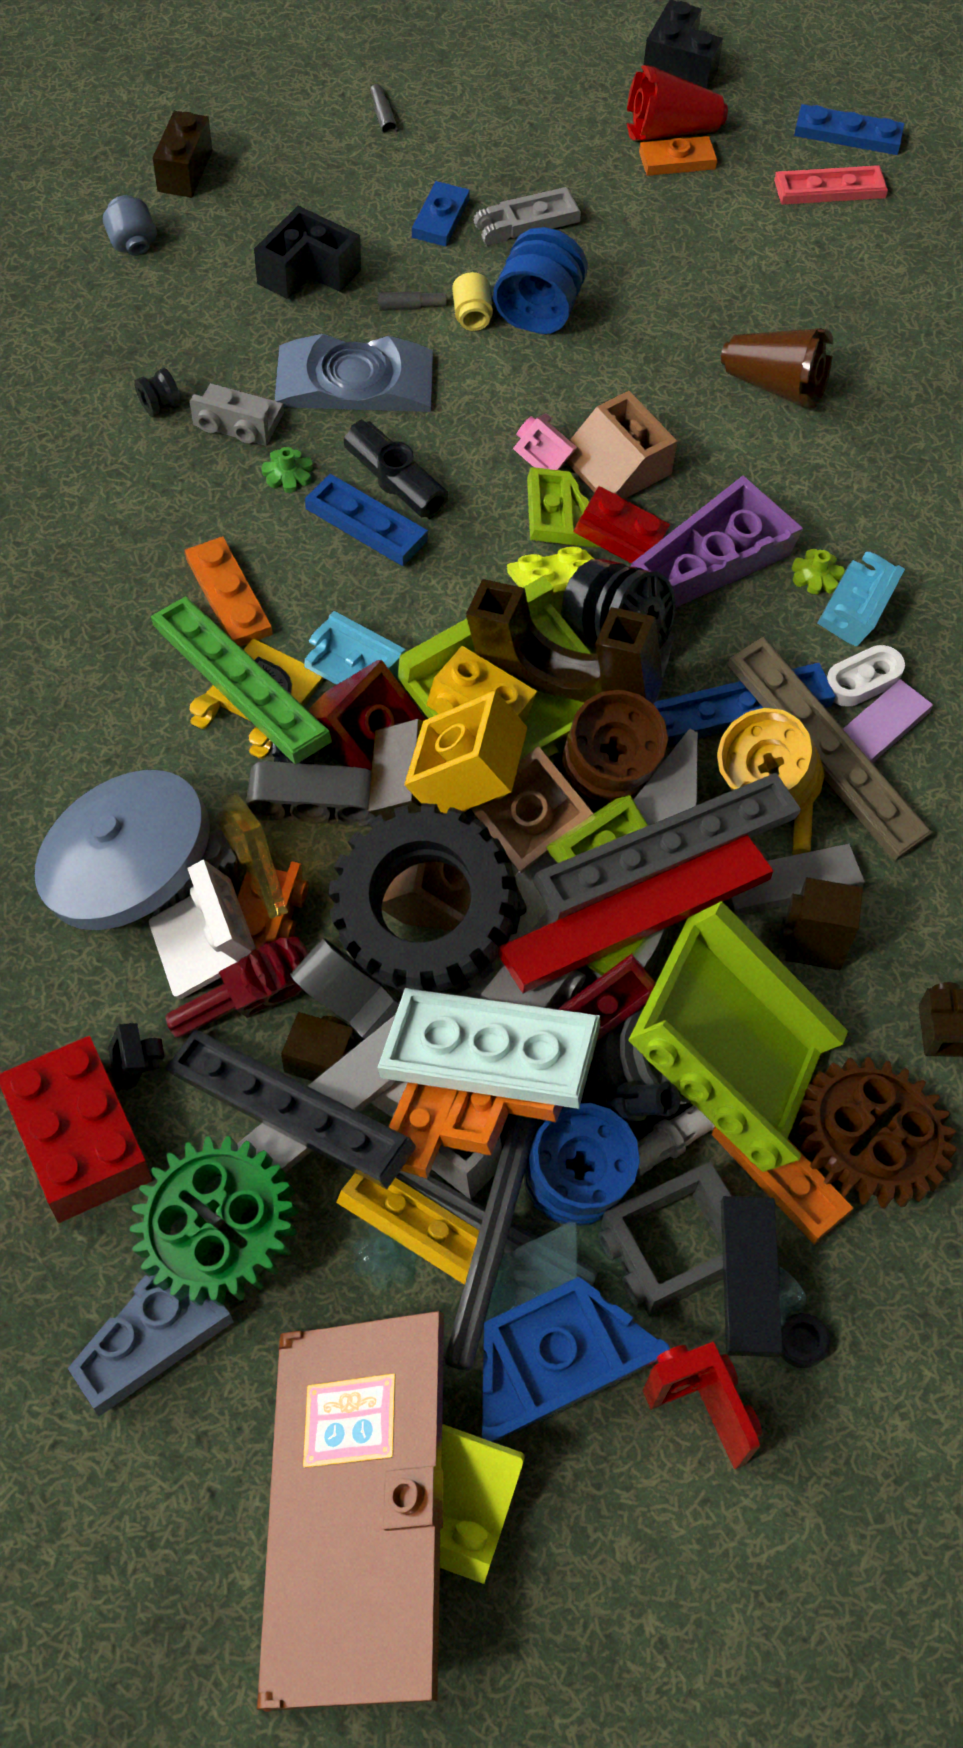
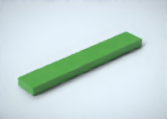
[151,596,332,765]

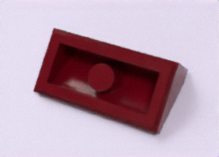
[557,953,657,1042]

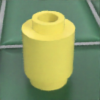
[452,272,493,331]

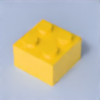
[404,690,528,813]

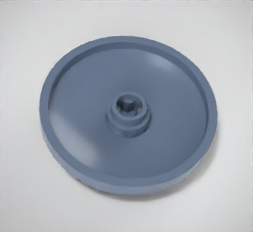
[35,770,210,930]

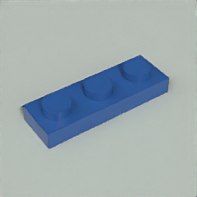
[794,104,904,155]
[305,474,428,566]

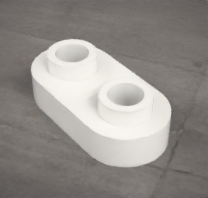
[827,645,905,706]

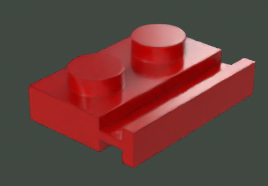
[573,486,670,564]

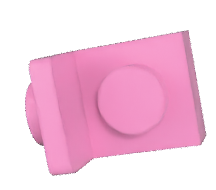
[513,413,577,470]

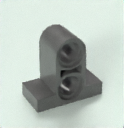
[290,938,400,1039]

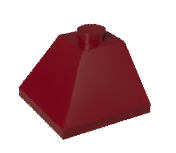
[308,660,426,771]

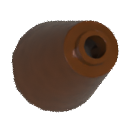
[721,328,833,409]

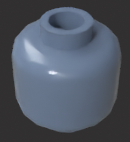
[102,195,157,256]

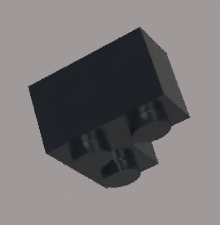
[643,0,723,89]
[254,205,361,299]

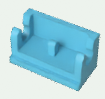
[817,552,905,647]
[304,611,405,685]

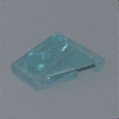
[485,1222,578,1322]

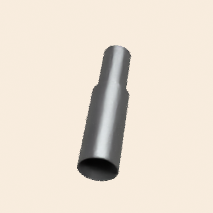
[370,84,397,134]
[378,291,446,310]

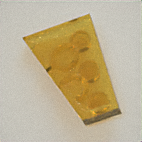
[216,792,288,919]

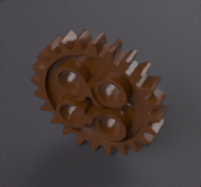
[796,1057,957,1209]

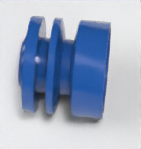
[493,227,588,334]
[524,1103,640,1227]

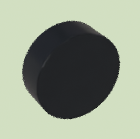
[780,1313,830,1368]

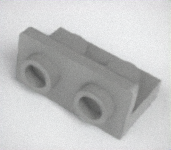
[190,383,284,446]

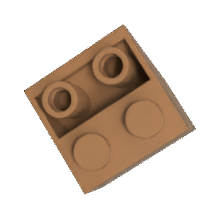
[566,391,677,499]

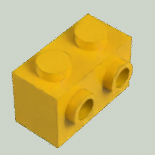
[426,646,537,722]

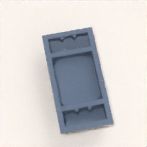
[275,334,433,412]

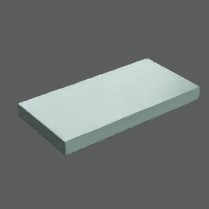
[377,988,600,1109]

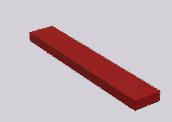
[498,835,774,994]

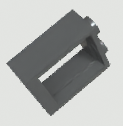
[598,1161,731,1316]

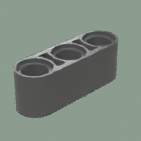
[245,761,375,826]

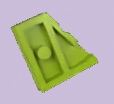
[527,467,600,547]

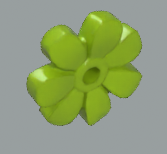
[792,549,845,595]

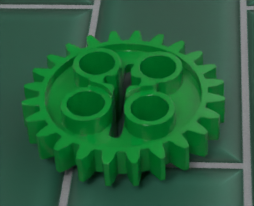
[130,1136,299,1306]

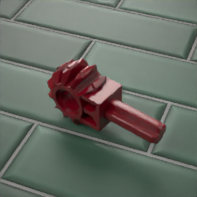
[165,937,310,1038]

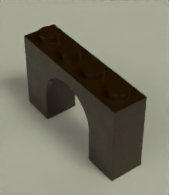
[466,579,663,704]

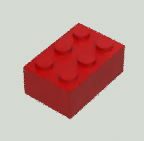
[0,1035,152,1224]

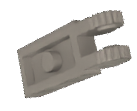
[473,187,581,245]

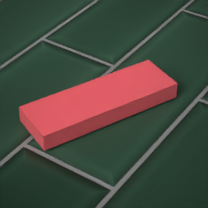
[774,165,888,205]

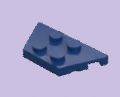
[482,1277,670,1443]

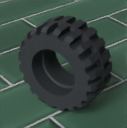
[329,803,521,994]

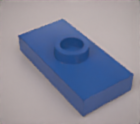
[412,181,470,247]

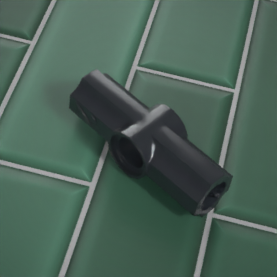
[344,419,448,520]

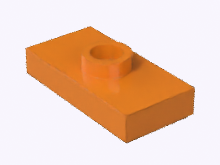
[639,136,717,176]

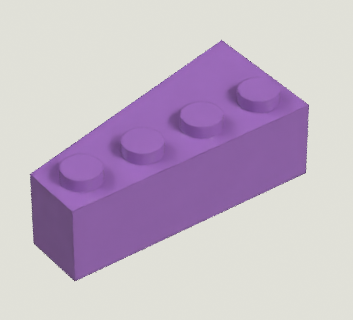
[631,476,803,607]

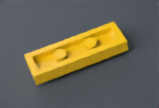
[336,1173,479,1285]

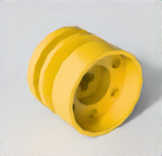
[717,708,824,815]

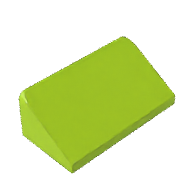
[546,795,649,863]

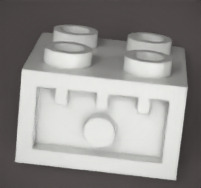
[149,859,256,999]

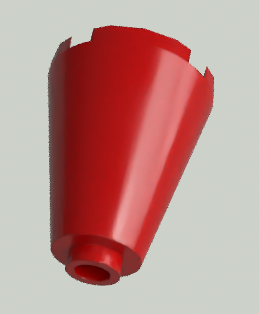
[627,65,728,142]

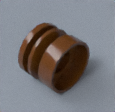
[562,690,668,806]

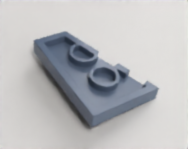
[68,1274,233,1417]

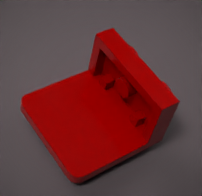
[642,1341,762,1469]

